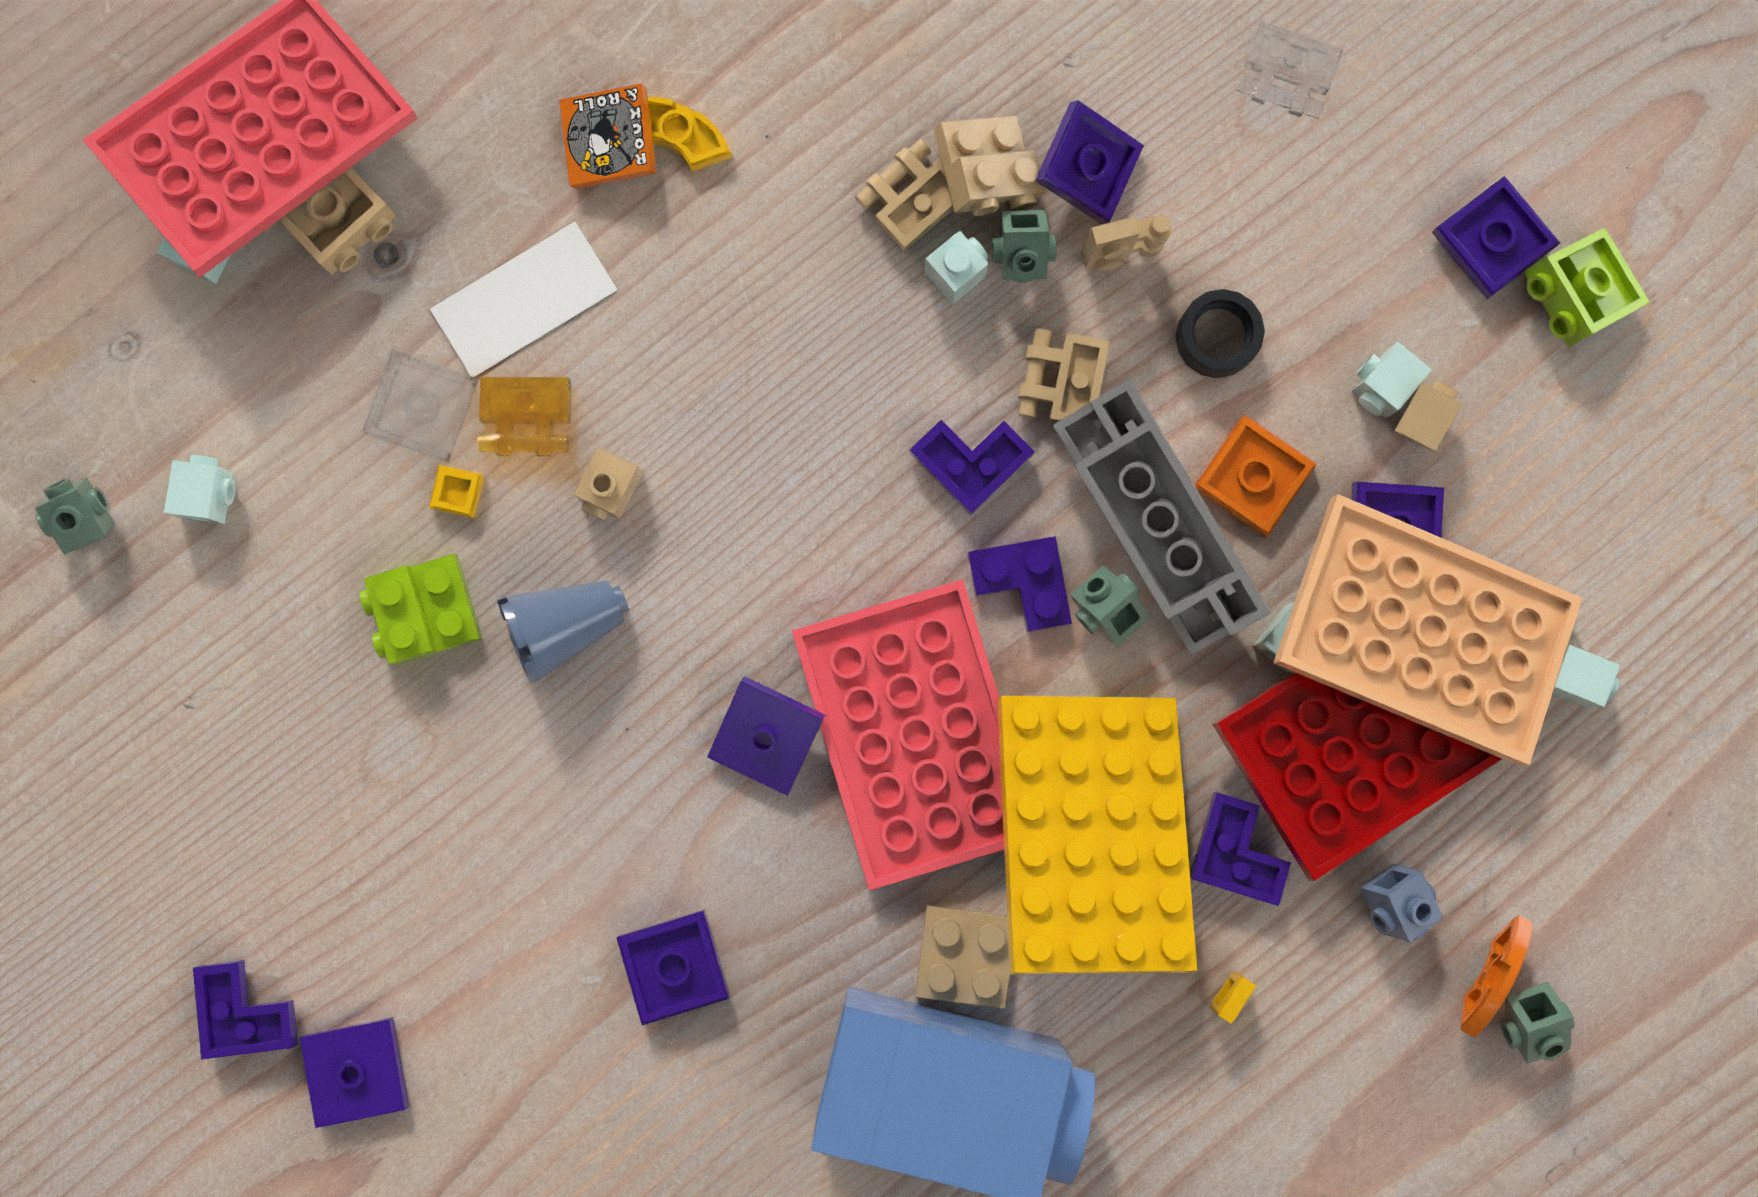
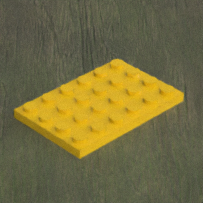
[997,696,1197,975]

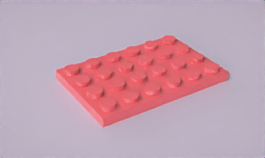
[83,0,417,278]
[792,579,1004,891]

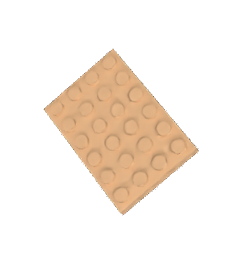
[1273,494,1582,766]

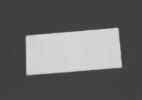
[430,221,617,378]

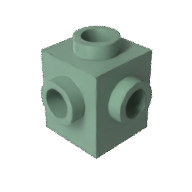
[992,210,1056,283]
[35,477,115,555]
[1070,566,1150,647]
[1501,982,1575,1064]

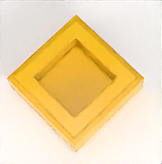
[429,465,485,519]
[1210,971,1257,1024]

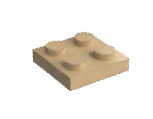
[915,904,1010,1009]

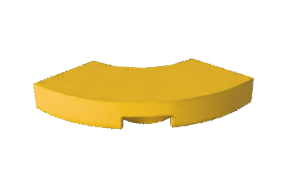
[648,97,733,172]

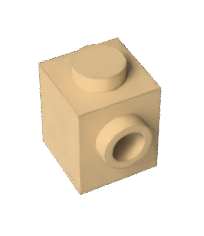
[1395,380,1463,453]
[573,447,643,521]

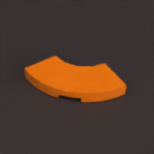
[1460,915,1533,1038]

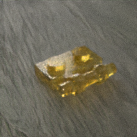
[478,377,571,457]

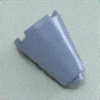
[497,581,629,683]

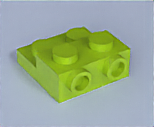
[1524,227,1650,348]
[359,553,483,666]

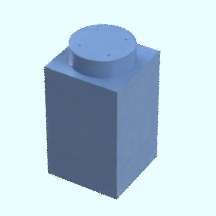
[811,986,1095,1197]

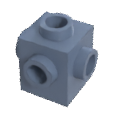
[1360,864,1443,942]

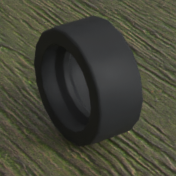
[1175,289,1265,378]

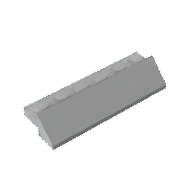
[1053,378,1271,655]

